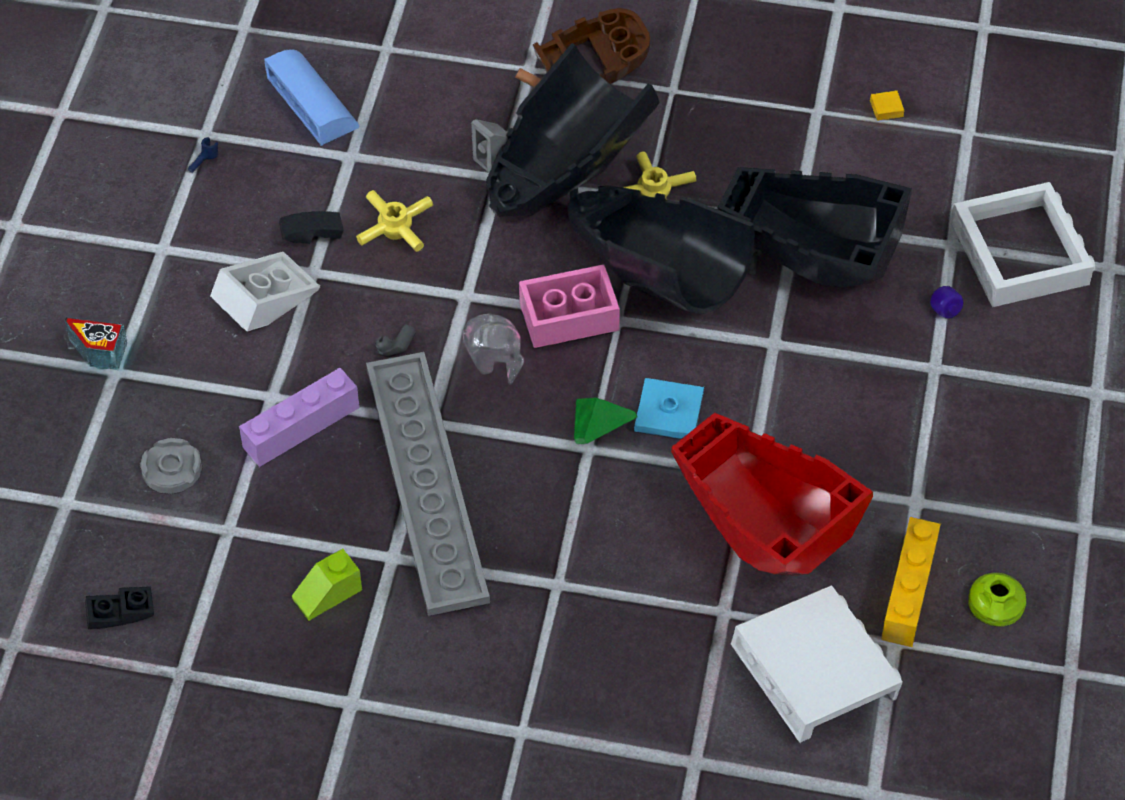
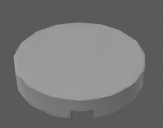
[140,438,202,494]

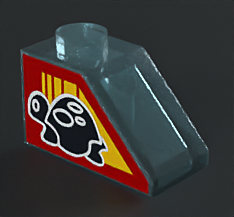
[65,317,128,370]

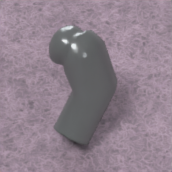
[375,325,416,357]

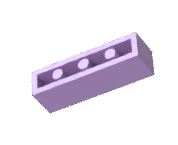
[239,368,359,467]

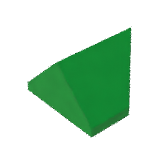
[574,398,638,444]

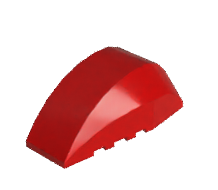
[671,412,873,576]

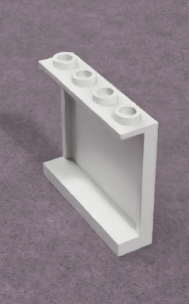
[731,585,903,743]

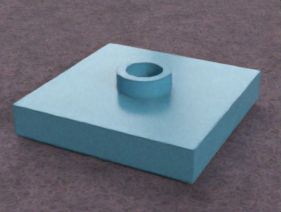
[634,378,704,439]

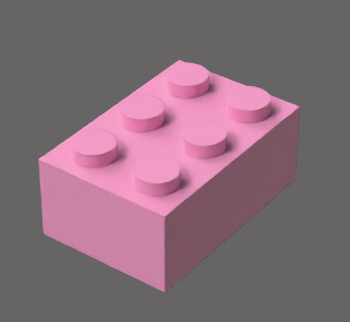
[519,264,620,348]

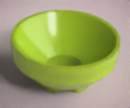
[968,572,1026,626]

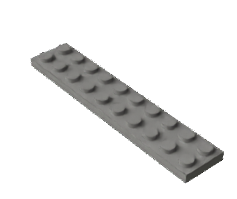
[366,352,490,616]

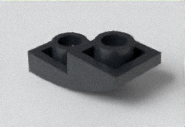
[279,211,344,244]
[85,586,154,629]

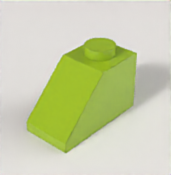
[292,548,362,621]

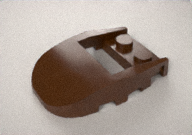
[533,8,650,84]

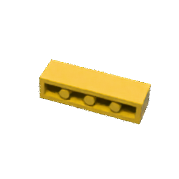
[881,517,941,647]

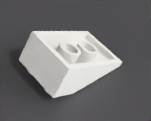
[210,252,320,331]

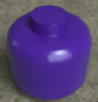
[930,286,963,319]

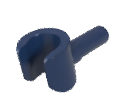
[188,137,218,173]

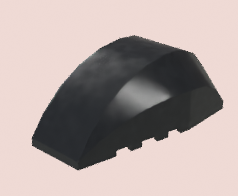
[717,167,912,287]

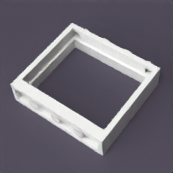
[951,182,1095,307]

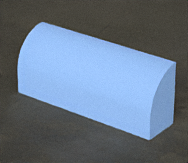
[264,50,359,146]

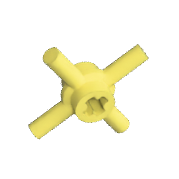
[623,152,696,199]
[356,190,433,252]

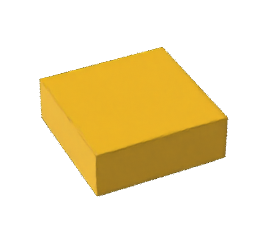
[870,91,904,121]

